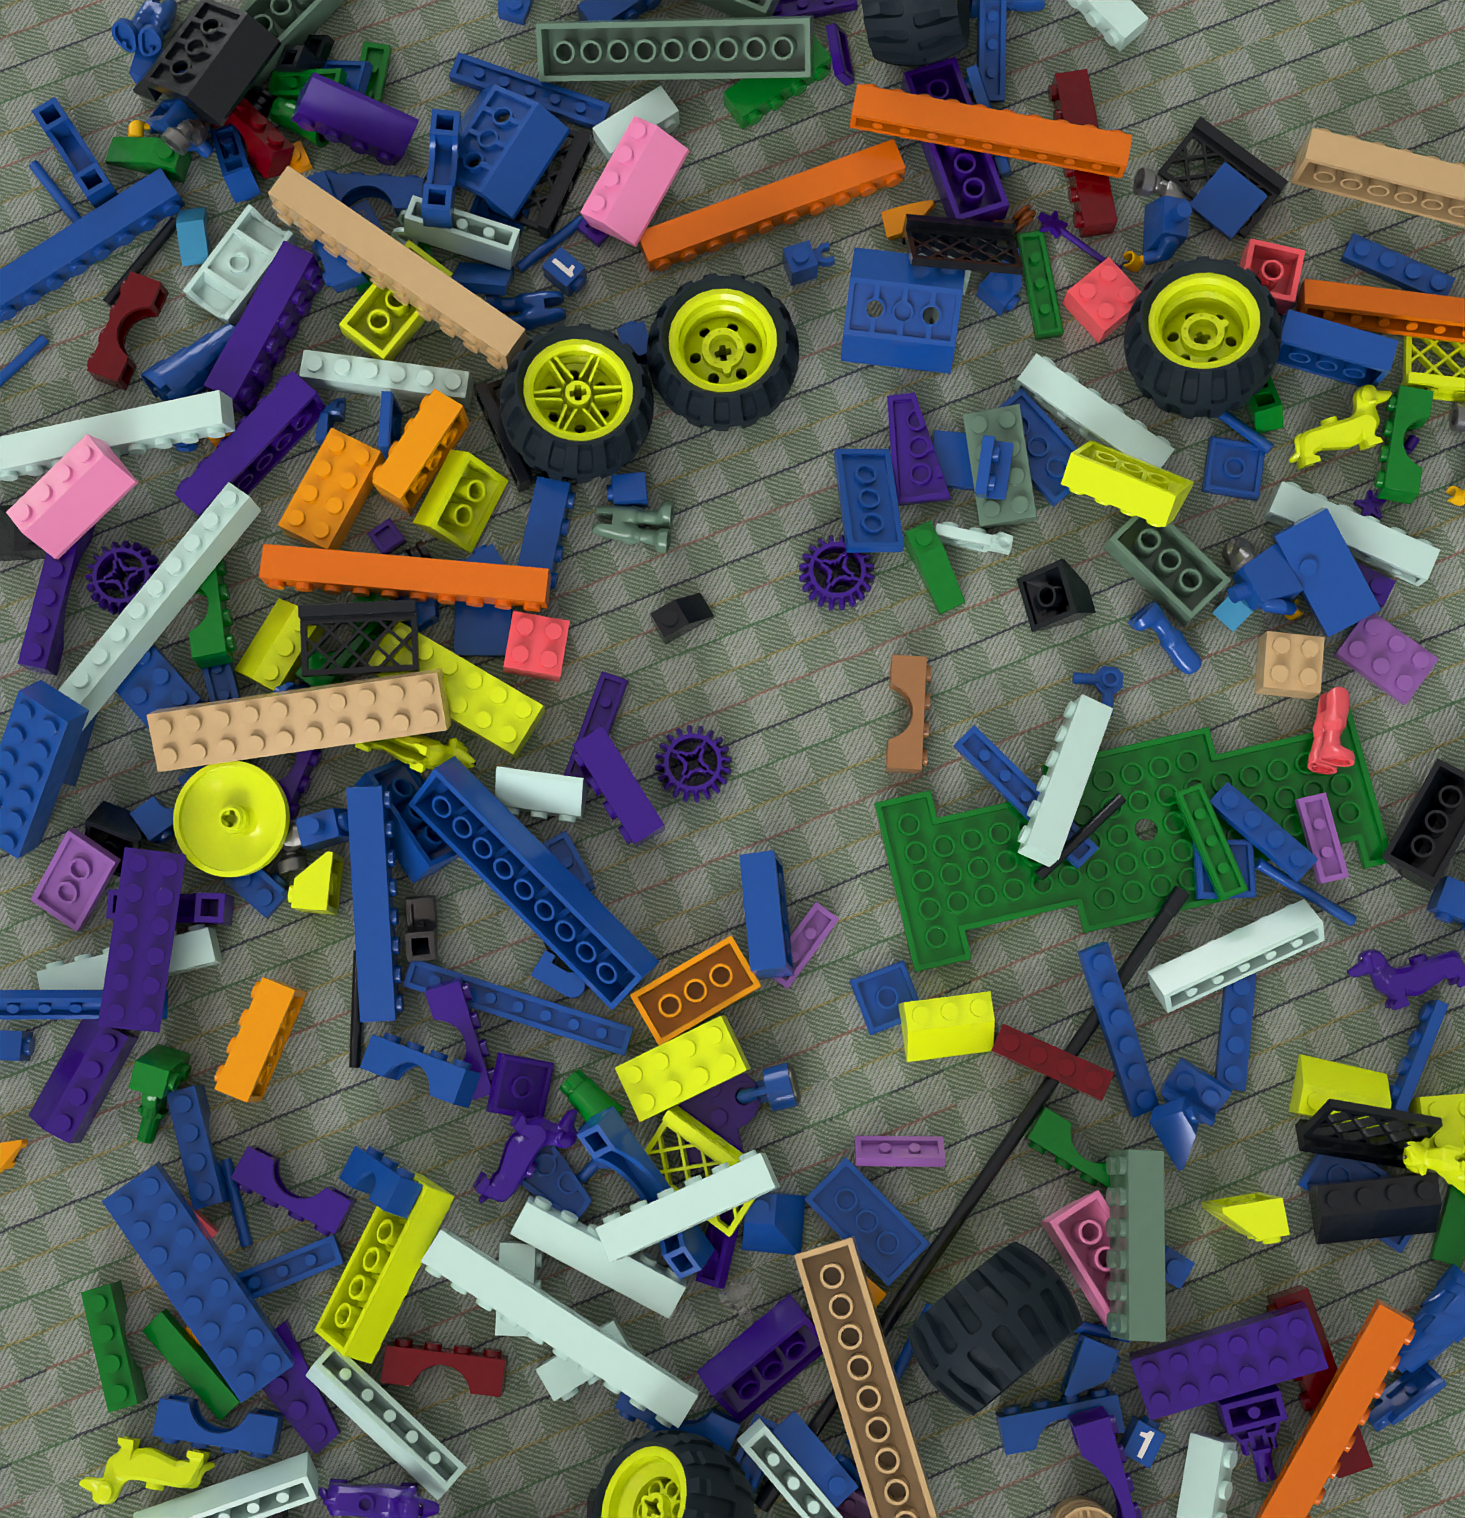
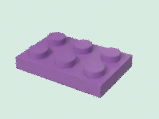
[1333,613,1439,705]
[30,828,121,932]

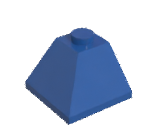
[742,1192,806,1255]

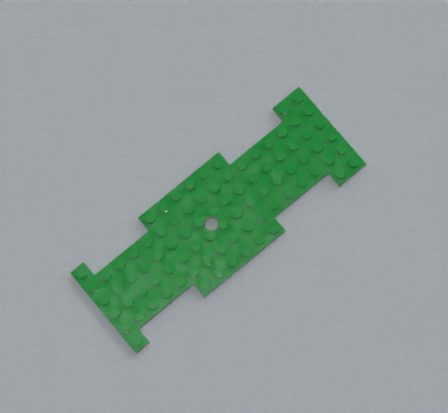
[874,703,1389,972]

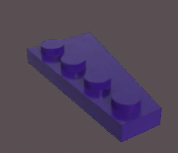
[887,392,952,506]
[262,1319,341,1454]

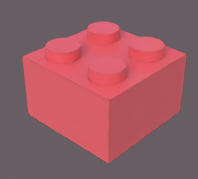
[1239,238,1305,314]
[1062,257,1141,343]
[503,611,570,682]

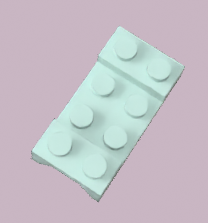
[183,204,298,325]

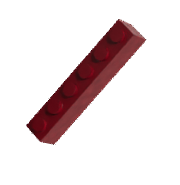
[1048,69,1118,238]
[1266,1285,1374,1479]

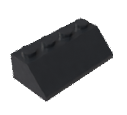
[1381,758,1465,892]
[1307,1172,1442,1245]

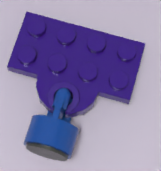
[676,1062,801,1171]

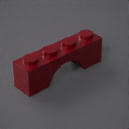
[210,97,295,179]
[87,271,169,391]
[991,1024,1114,1102]
[381,1337,509,1397]

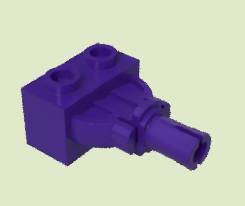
[1215,1384,1288,1483]

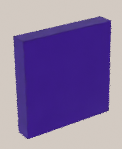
[486,1052,554,1119]

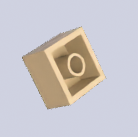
[1254,631,1325,699]

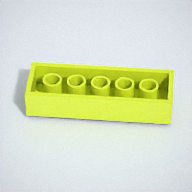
[368,622,545,759]
[314,1167,455,1364]

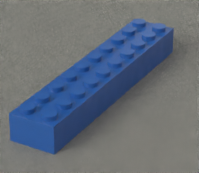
[408,756,660,1010]

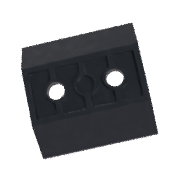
[132,0,281,127]

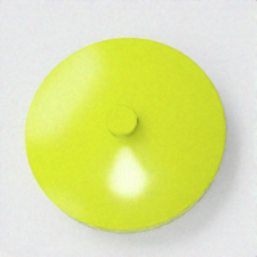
[173,761,290,877]

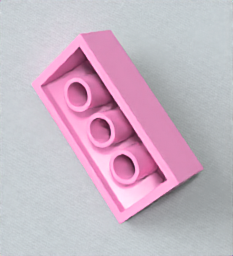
[580,116,690,247]
[6,434,138,560]
[1040,1190,1110,1327]

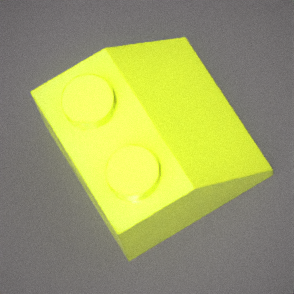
[288,851,344,915]

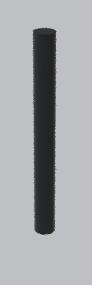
[103,217,177,307]
[1035,793,1126,881]
[349,950,362,1068]

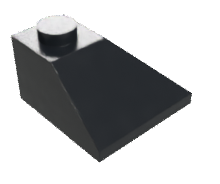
[0,505,46,561]
[1017,559,1096,632]
[85,800,142,877]

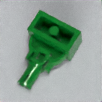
[129,1044,192,1144]

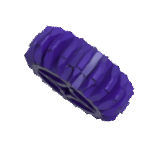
[799,535,875,611]
[85,540,160,615]
[655,725,732,803]

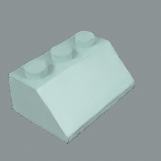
[495,766,588,823]

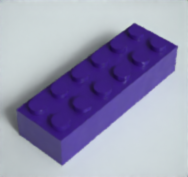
[901,57,1009,222]
[204,241,325,416]
[174,371,326,518]
[98,847,186,1033]
[1130,1301,1329,1420]

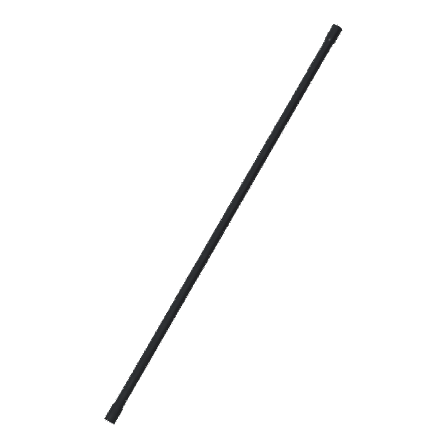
[754,885,1190,1513]

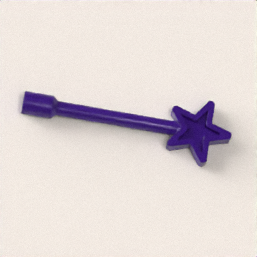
[1038,211,1122,269]
[1353,435,1420,520]

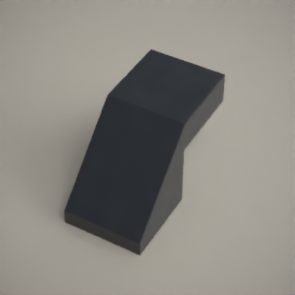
[275,35,335,73]
[404,895,438,962]

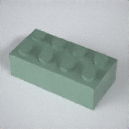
[963,404,1038,529]
[1103,516,1231,626]

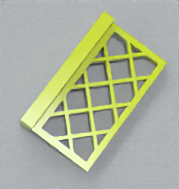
[1400,336,1465,403]
[645,1106,756,1237]

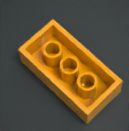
[372,388,470,515]
[278,427,386,550]
[630,935,761,1046]
[214,977,308,1103]

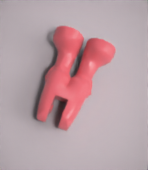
[1308,687,1355,775]

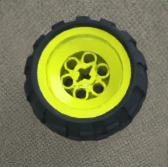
[591,1430,757,1518]

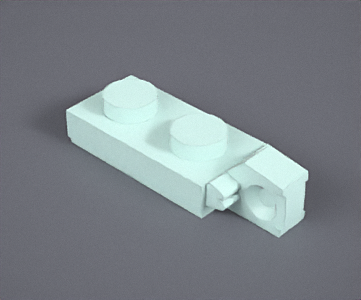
[935,522,1013,555]

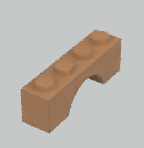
[885,655,932,774]

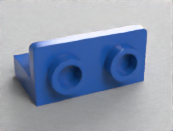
[975,435,1014,500]
[224,866,289,919]
[1161,1057,1232,1126]

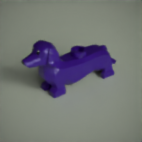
[1347,949,1465,1010]
[473,1109,578,1204]
[318,1478,440,1518]

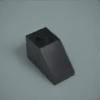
[650,593,714,645]

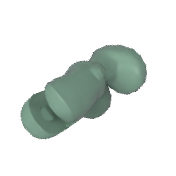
[592,501,674,554]

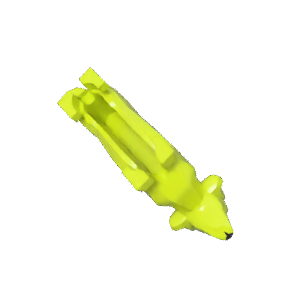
[1289,385,1392,470]
[355,734,476,773]
[1403,1137,1465,1194]
[79,1436,215,1505]

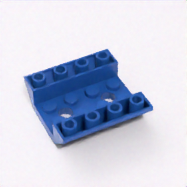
[424,84,570,220]
[841,247,965,374]

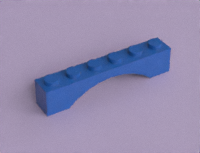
[577,1106,715,1280]

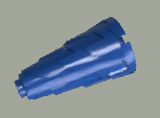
[141,323,237,402]
[1396,1264,1465,1373]

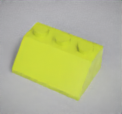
[412,449,509,554]
[234,598,328,692]
[898,991,995,1062]
[1289,1054,1392,1129]
[1201,1192,1290,1244]

